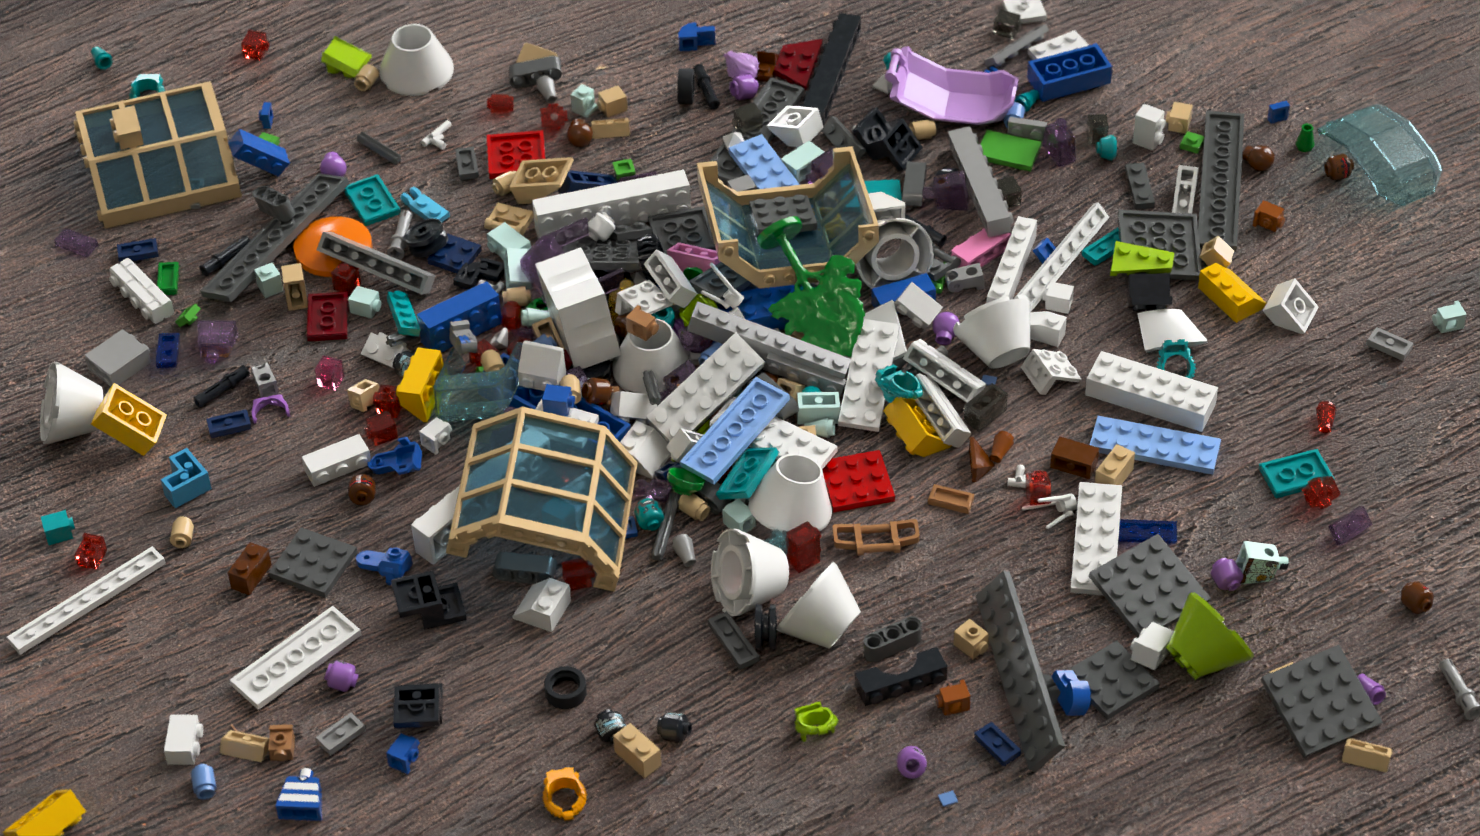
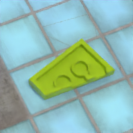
[1110,241,1174,276]

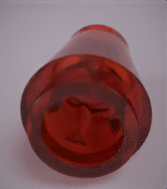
[1316,401,1337,433]

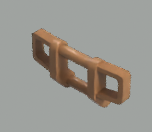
[833,519,920,556]

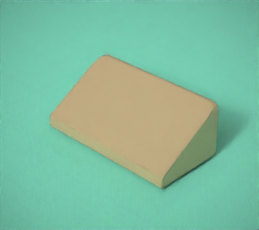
[516,43,557,63]
[591,118,630,139]
[220,730,269,762]
[1342,738,1392,772]

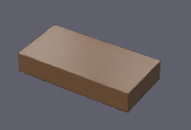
[928,484,975,514]

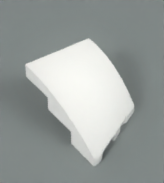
[1137,309,1208,353]

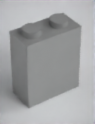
[85,329,151,387]

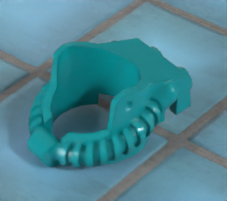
[129,74,165,99]
[1156,339,1196,379]
[875,364,923,403]

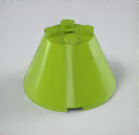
[1165,592,1254,680]

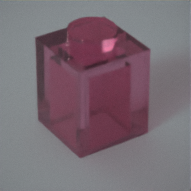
[315,355,345,391]

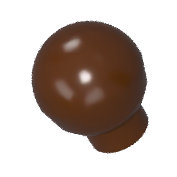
[567,119,593,148]
[1242,145,1275,172]

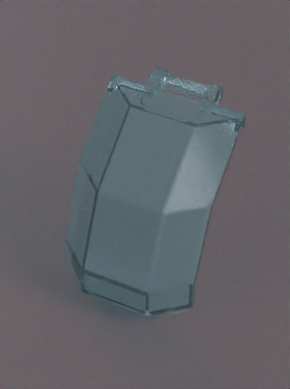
[1317,103,1443,206]

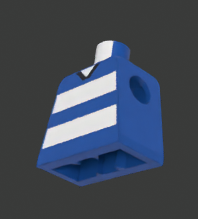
[276,768,322,821]

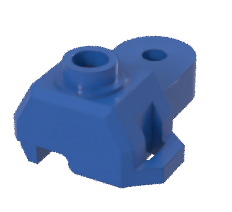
[367,437,422,475]
[356,547,413,586]

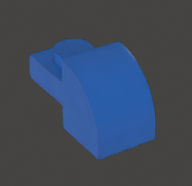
[678,22,716,51]
[1051,670,1091,716]

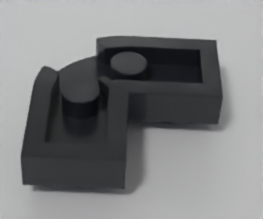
[453,258,505,290]

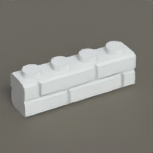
[109,258,174,324]
[903,339,986,404]
[912,373,971,448]

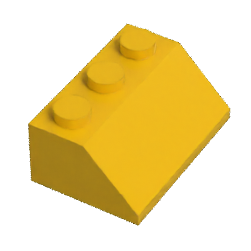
[1198,263,1267,323]
[396,348,448,423]
[91,383,167,456]
[883,397,952,457]
[2,789,86,836]

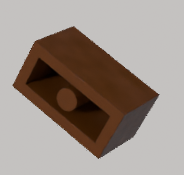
[1050,436,1099,479]
[228,542,272,595]

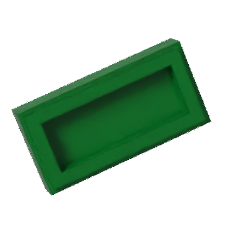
[157,262,180,295]

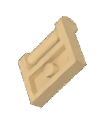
[484,203,534,236]

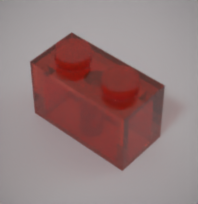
[786,521,821,573]

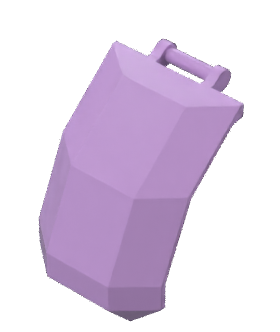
[885,46,1018,125]

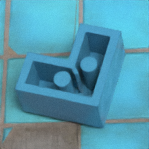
[161,448,212,508]

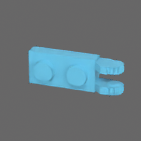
[400,187,450,222]

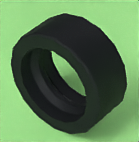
[677,68,695,104]
[544,666,587,709]

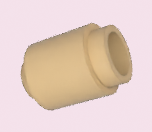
[354,64,379,91]
[909,120,936,140]
[492,171,516,196]
[502,286,532,308]
[481,350,506,380]
[559,374,581,404]
[678,493,710,521]
[170,517,194,548]

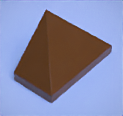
[969,437,995,482]

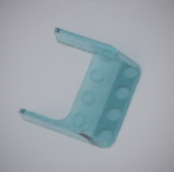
[434,342,523,422]

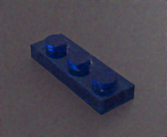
[1118,519,1177,544]

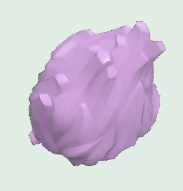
[724,51,759,79]

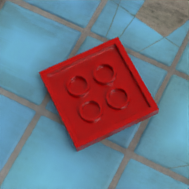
[487,130,546,179]
[822,450,895,513]

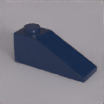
[557,170,618,194]

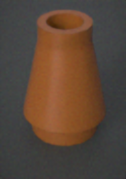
[990,431,1014,463]

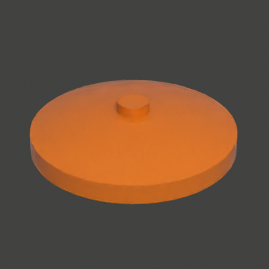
[293,216,372,277]

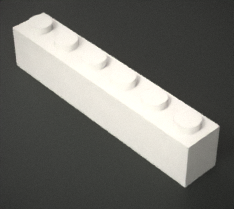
[986,216,1037,303]

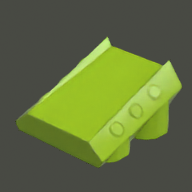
[321,36,372,78]

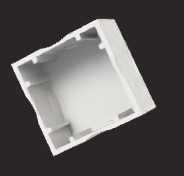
[535,248,621,372]

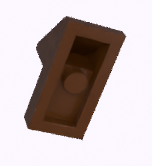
[755,51,779,82]

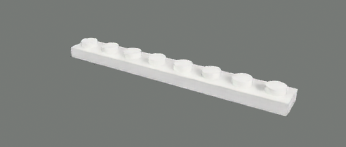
[1014,202,1109,312]
[7,546,166,655]

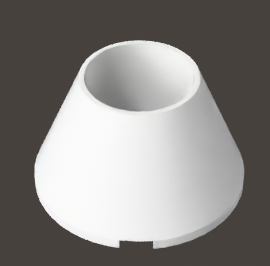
[379,24,454,96]
[856,218,934,289]
[953,295,1030,369]
[612,319,693,397]
[40,362,103,444]
[748,454,832,536]
[711,529,789,616]
[777,562,861,649]

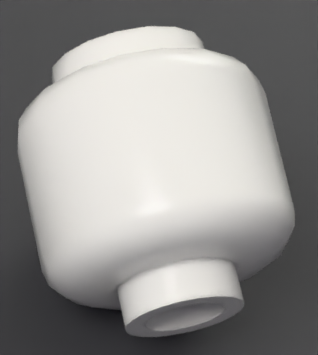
[586,212,615,242]

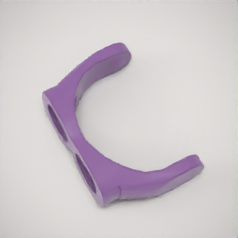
[252,395,290,424]

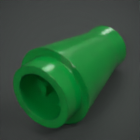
[1295,124,1315,152]

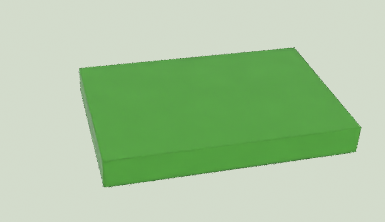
[981,130,1042,172]

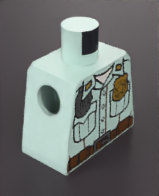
[1236,541,1289,584]

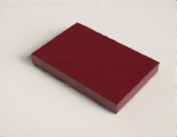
[307,291,349,342]

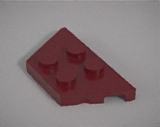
[774,39,823,91]

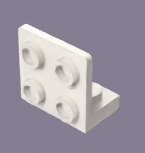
[615,280,673,315]
[1021,349,1081,395]

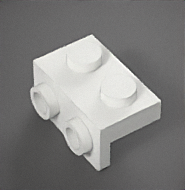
[361,332,411,369]

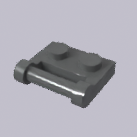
[928,244,961,281]

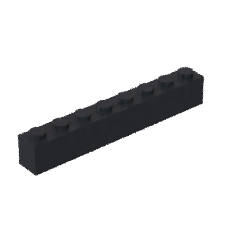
[800,13,861,126]

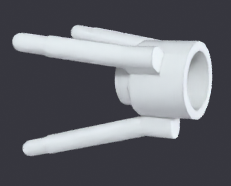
[701,263,744,309]
[1022,493,1077,529]

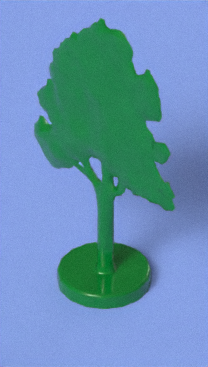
[757,216,865,357]

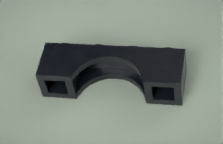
[855,647,948,706]

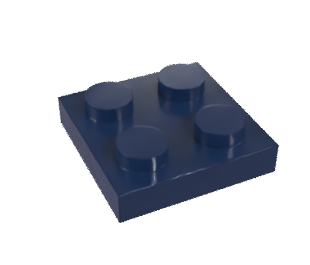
[427,233,482,274]

